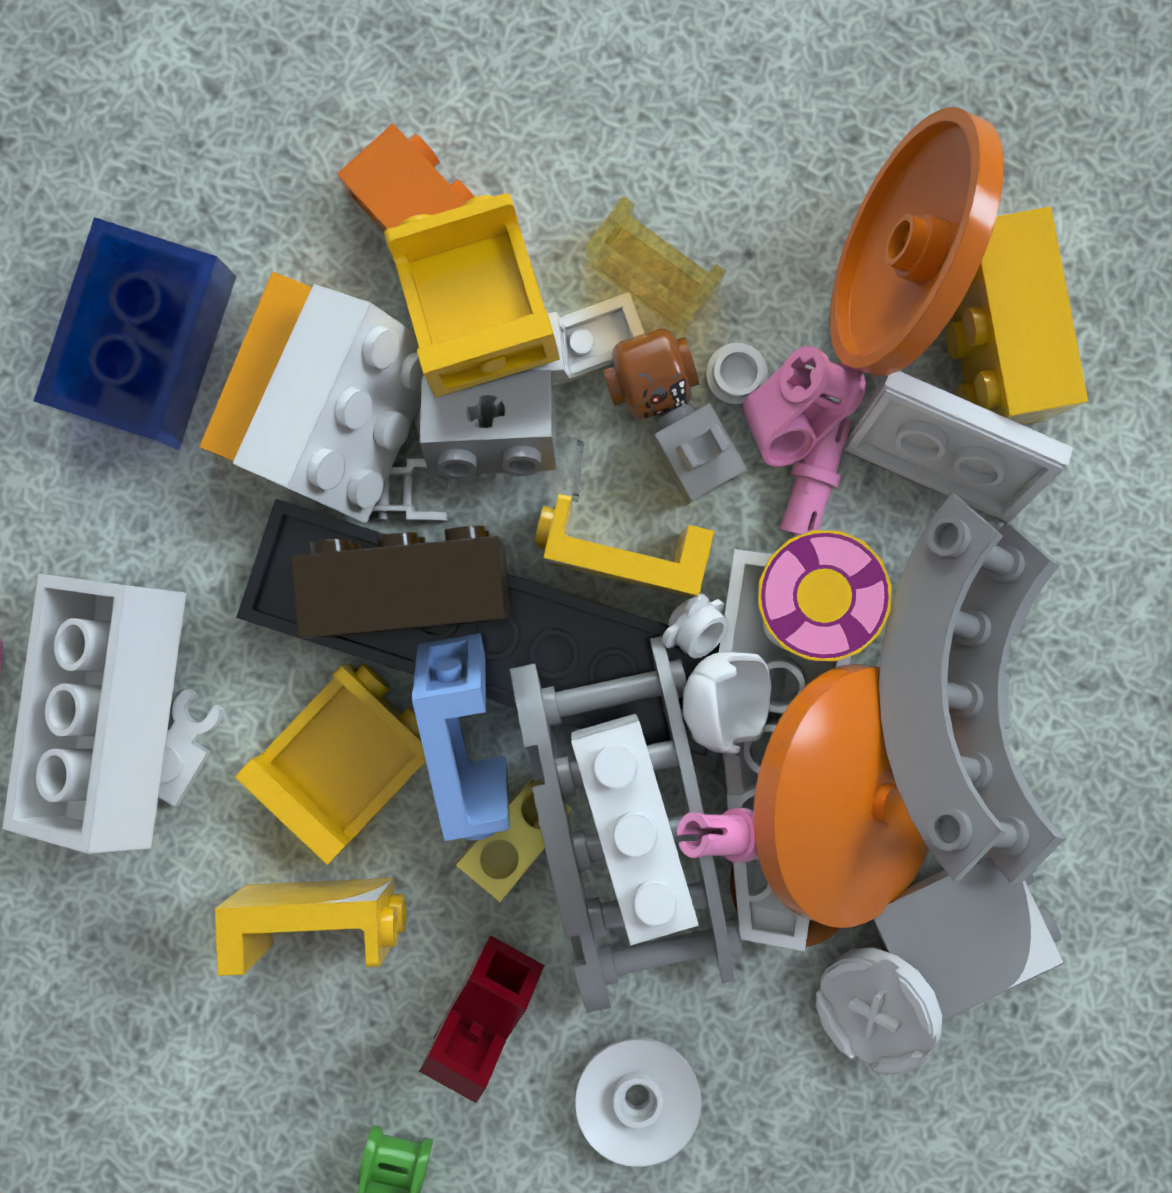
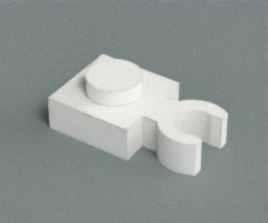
[158,689,224,807]

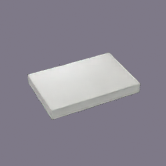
[843,371,1073,522]

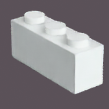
[571,714,699,945]

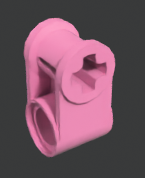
[742,346,866,467]

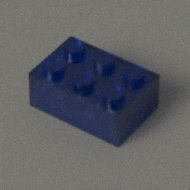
[33,217,237,450]

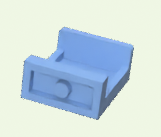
[412,633,510,841]

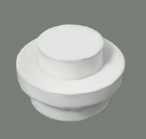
[705,343,768,406]

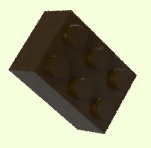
[291,526,512,638]

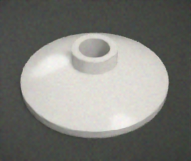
[575,1037,701,1167]

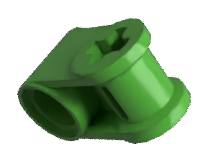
[357,1125,433,1193]

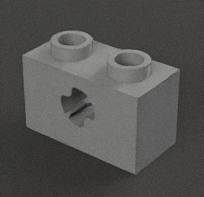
[420,370,557,479]

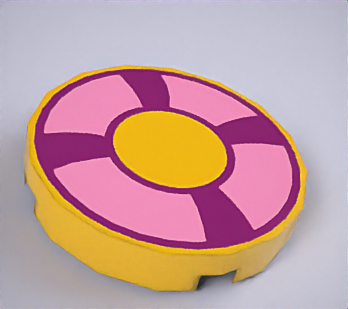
[758,530,892,661]

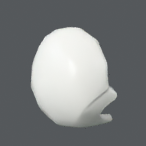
[683,652,772,754]

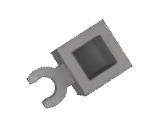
[652,403,747,505]

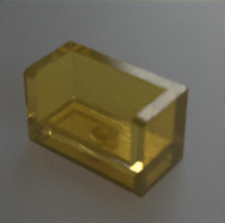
[586,196,727,336]

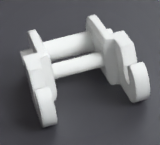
[372,459,447,521]

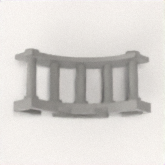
[879,492,1066,884]
[510,636,743,1013]

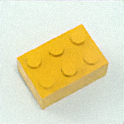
[946,206,1088,425]

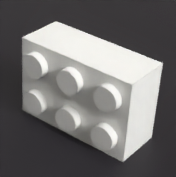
[232,284,424,523]

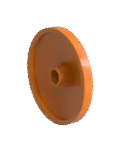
[830,107,1004,376]
[754,664,929,928]

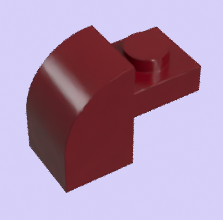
[419,935,545,1103]

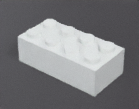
[2,574,186,854]

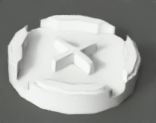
[816,948,942,1074]

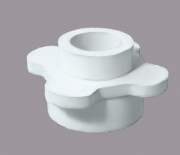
[662,594,729,658]

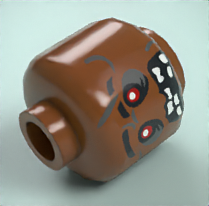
[603,328,700,419]

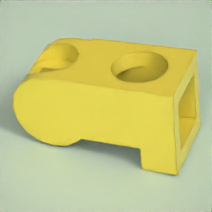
[456,777,572,902]

